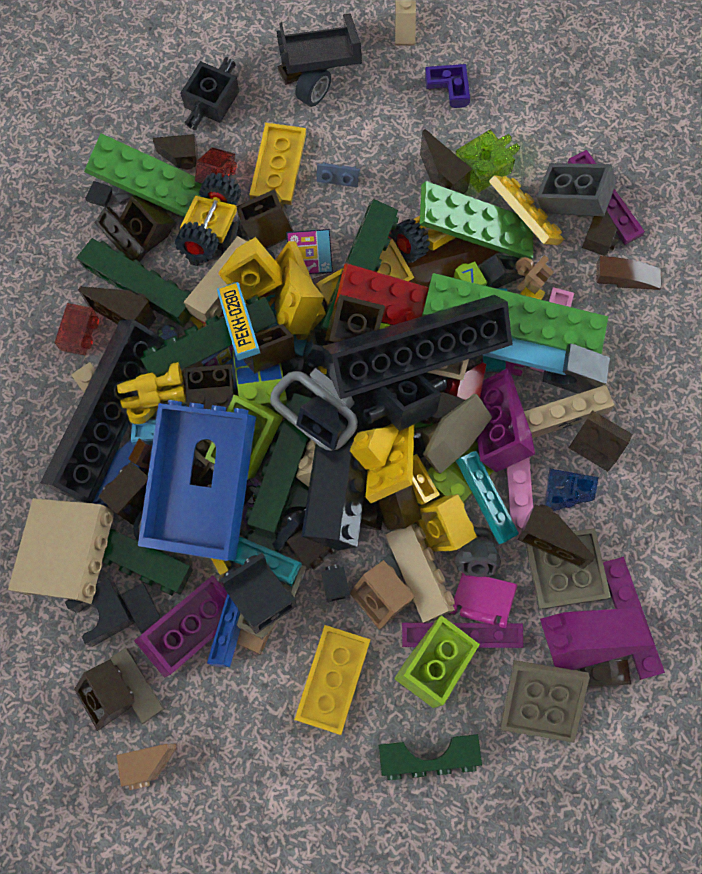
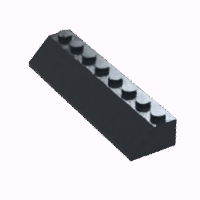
[322,295,513,399]
[40,319,165,503]
[301,370,375,551]

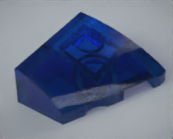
[545,468,599,511]

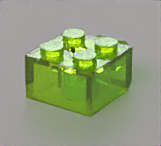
[455,129,520,193]

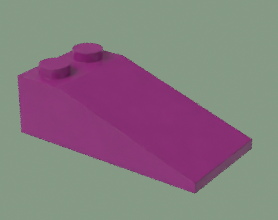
[477,368,535,472]
[134,575,227,678]
[540,608,654,670]

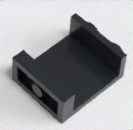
[221,553,297,634]

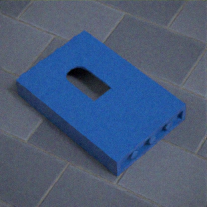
[138,400,256,561]

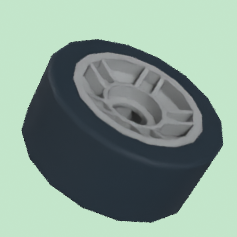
[295,69,331,107]

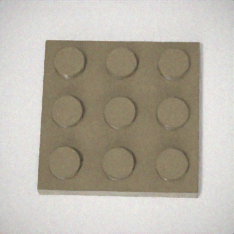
[525,528,611,610]
[500,660,590,743]

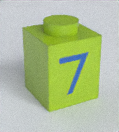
[454,262,487,286]

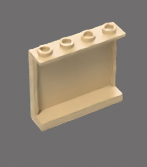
[8,498,114,604]

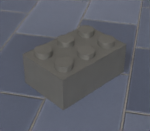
[536,163,617,216]

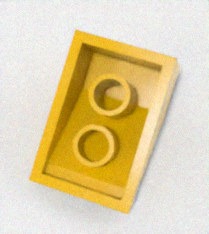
[275,258,324,334]

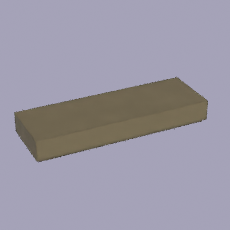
[105,648,164,723]

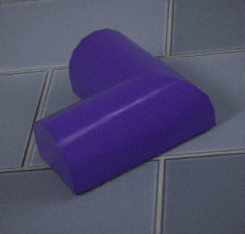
[425,64,470,108]

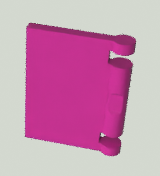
[450,573,518,628]

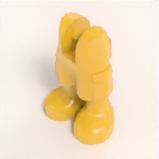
[117,362,186,408]

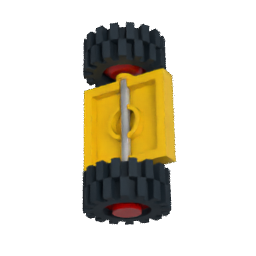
[175,173,241,263]
[388,216,455,263]

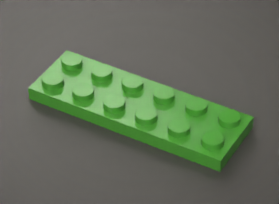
[84,133,202,217]
[420,181,533,259]

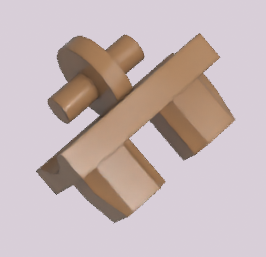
[516,255,554,294]

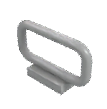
[270,368,358,451]

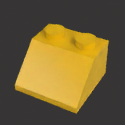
[218,237,282,304]
[417,494,477,552]

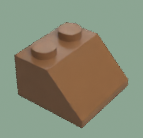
[350,560,415,630]
[116,744,177,790]

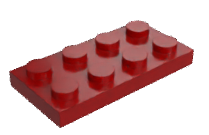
[334,264,429,325]

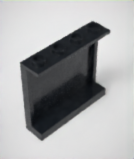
[276,13,362,74]

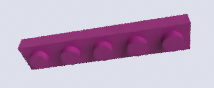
[567,150,645,245]
[603,557,665,680]
[402,623,524,648]

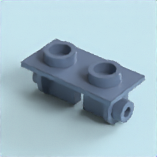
[317,162,360,187]

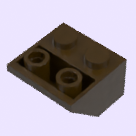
[237,189,294,249]
[243,324,295,374]
[185,364,236,411]

